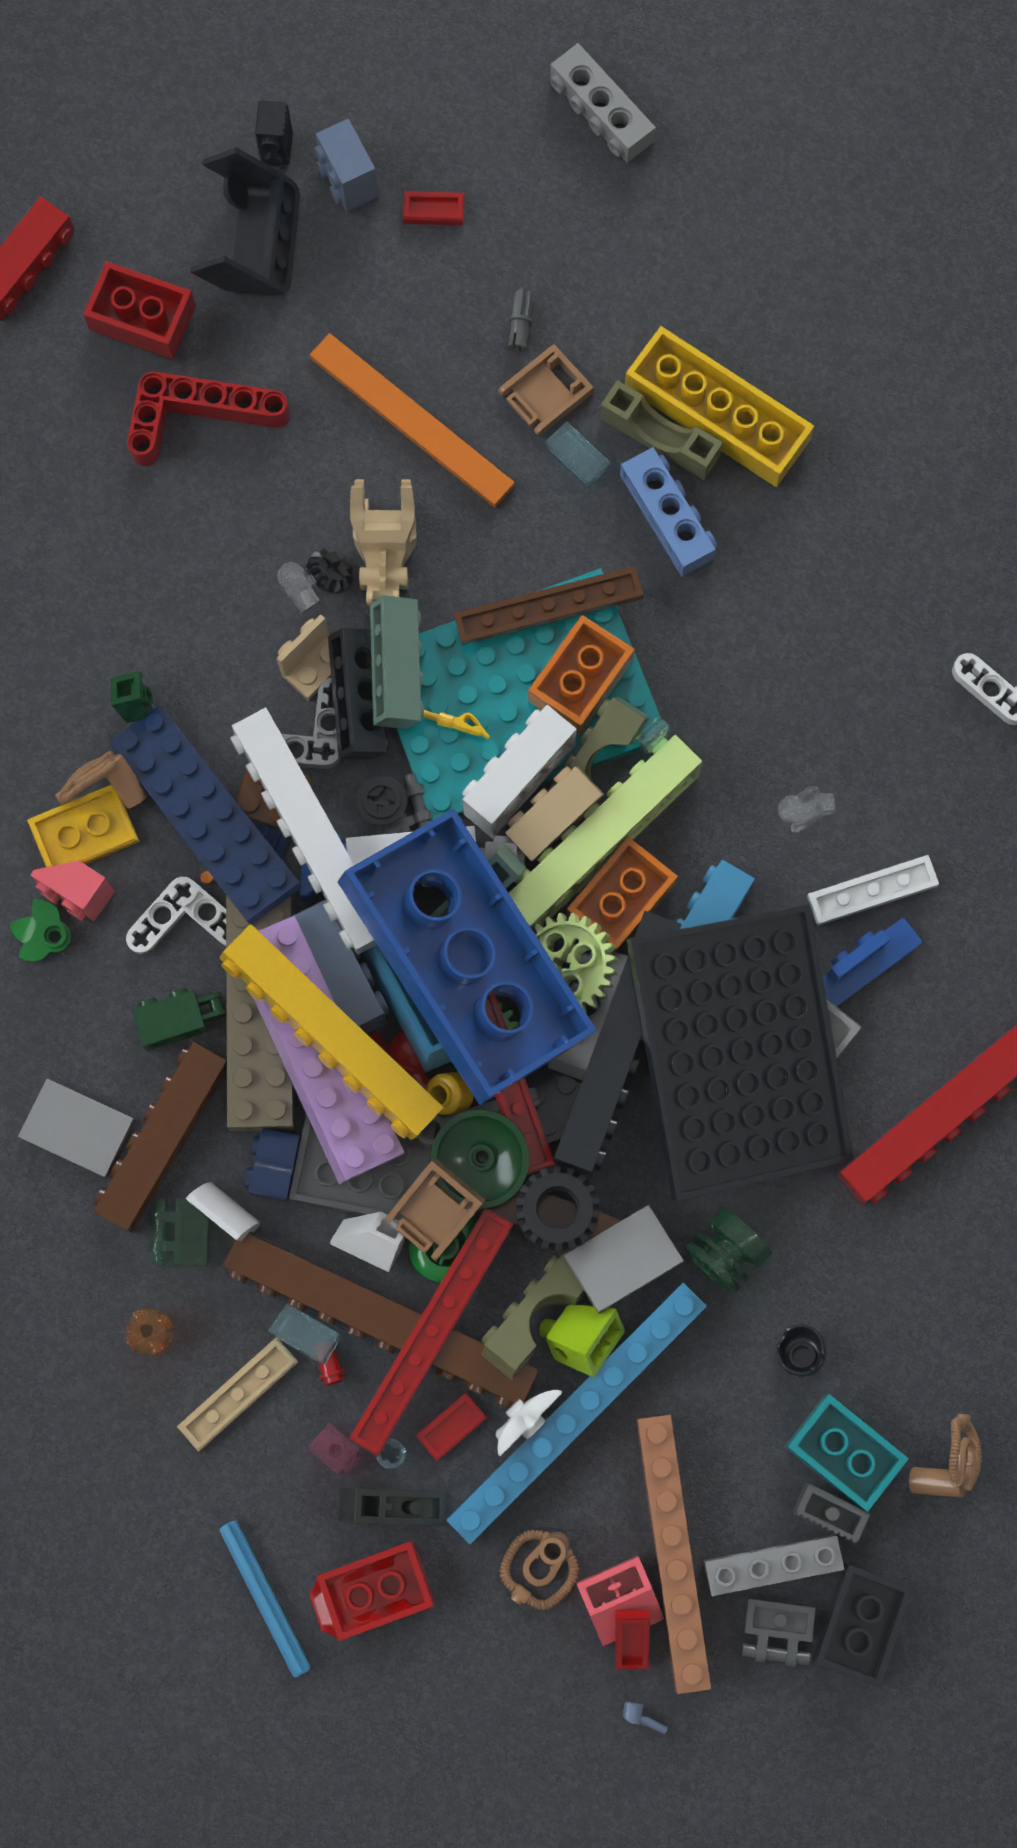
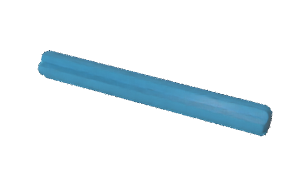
[220,1521,310,1677]

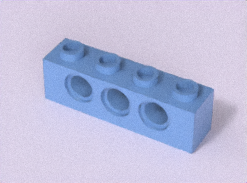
[620,447,717,577]

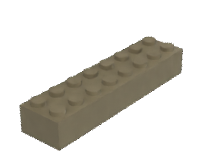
[226,895,295,1132]

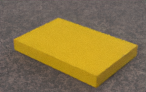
[27,785,140,867]

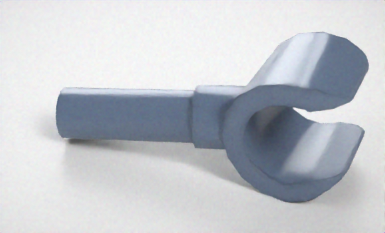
[623,1701,668,1734]

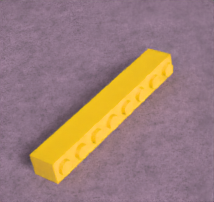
[219,924,444,1140]

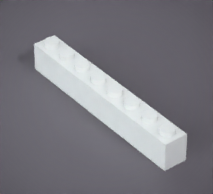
[230,708,377,955]

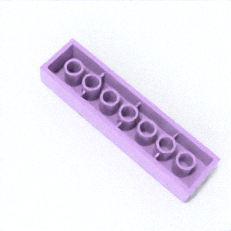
[253,916,404,1185]

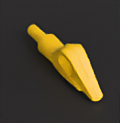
[422,710,490,740]

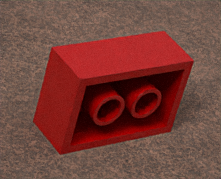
[83,261,196,359]

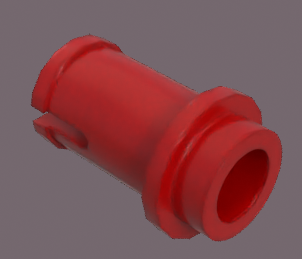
[313,1342,345,1386]

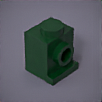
[111,671,153,723]

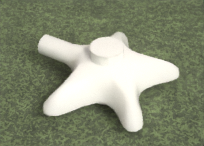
[496,1390,562,1456]

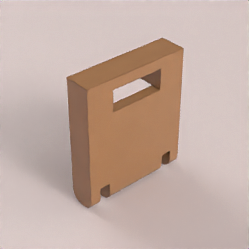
[498,344,594,436]
[385,1158,485,1261]

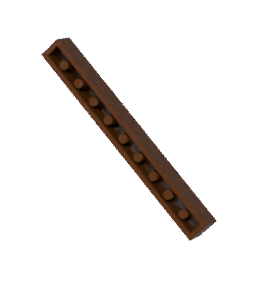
[223,1234,539,1408]

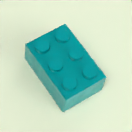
[785,1394,909,1512]

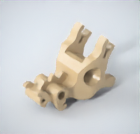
[350,479,417,606]

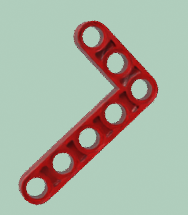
[127,372,290,466]

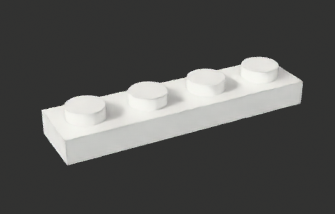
[807,855,939,926]

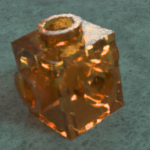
[124,1307,175,1357]

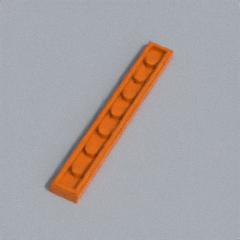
[309,333,515,508]

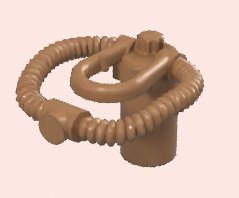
[55,751,148,808]
[909,1414,982,1498]
[499,1529,579,1610]

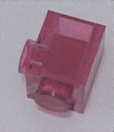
[308,1422,361,1475]

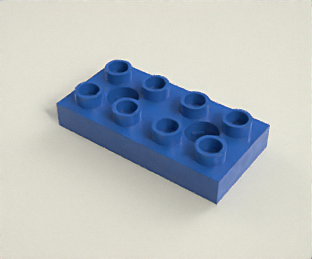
[337,808,597,1105]

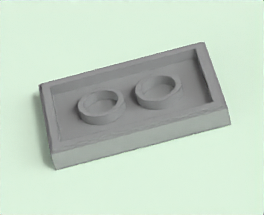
[18,1079,135,1178]
[564,1205,683,1314]

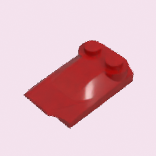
[309,1541,435,1641]

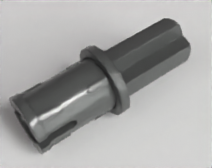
[507,289,533,352]

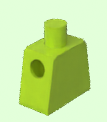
[539,1304,625,1377]

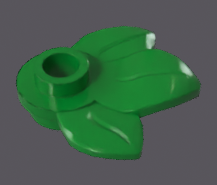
[10,899,72,962]

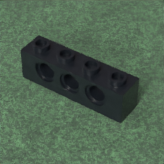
[328,628,388,760]

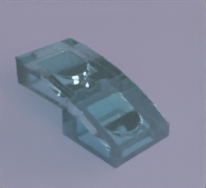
[635,717,672,754]

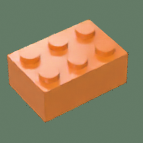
[528,615,635,735]
[566,837,678,953]

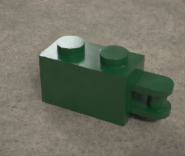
[132,988,227,1051]

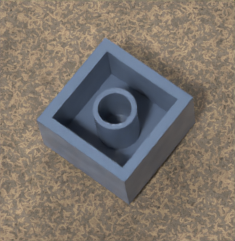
[314,118,379,212]

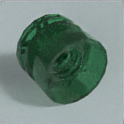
[684,1206,773,1295]

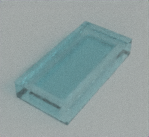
[545,422,611,487]
[268,1304,342,1365]

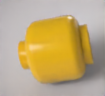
[426,1072,474,1115]

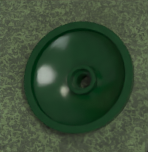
[431,1109,530,1209]

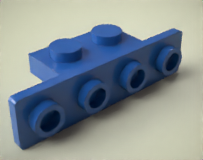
[823,918,922,1007]

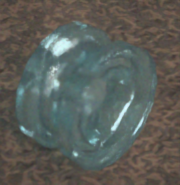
[376,1438,406,1469]

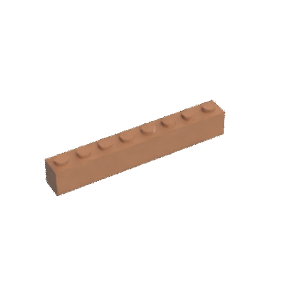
[636,1415,711,1694]

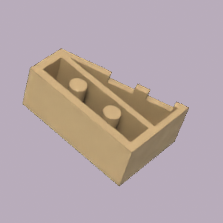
[505,766,604,861]

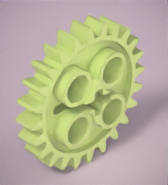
[534,913,619,1013]

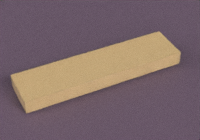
[177,1337,299,1452]

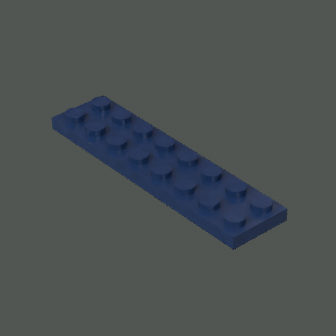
[109,705,302,925]

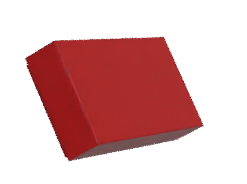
[403,191,465,226]
[415,1393,487,1462]
[615,1610,650,1670]

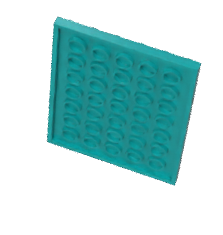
[396,568,668,821]

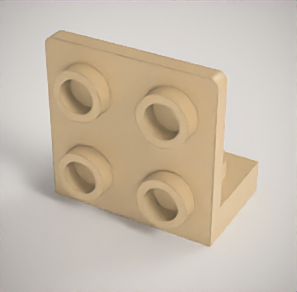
[277,615,331,701]

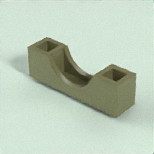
[600,380,723,480]
[548,696,650,826]
[481,1251,586,1380]

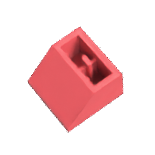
[30,861,115,923]
[576,1556,664,1646]

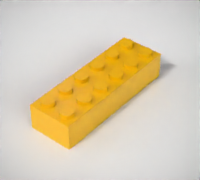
[625,326,814,487]

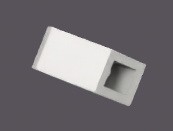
[330,1212,406,1272]

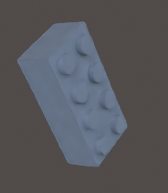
[294,900,390,1034]

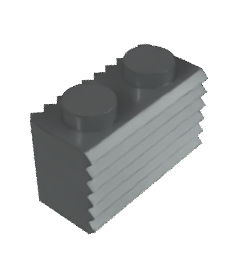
[793,1483,870,1543]

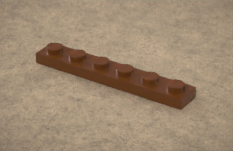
[454,566,644,646]

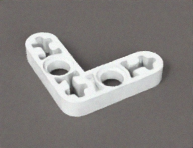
[952,653,1017,725]
[126,877,226,954]

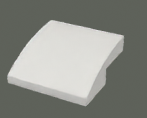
[186,1182,262,1242]

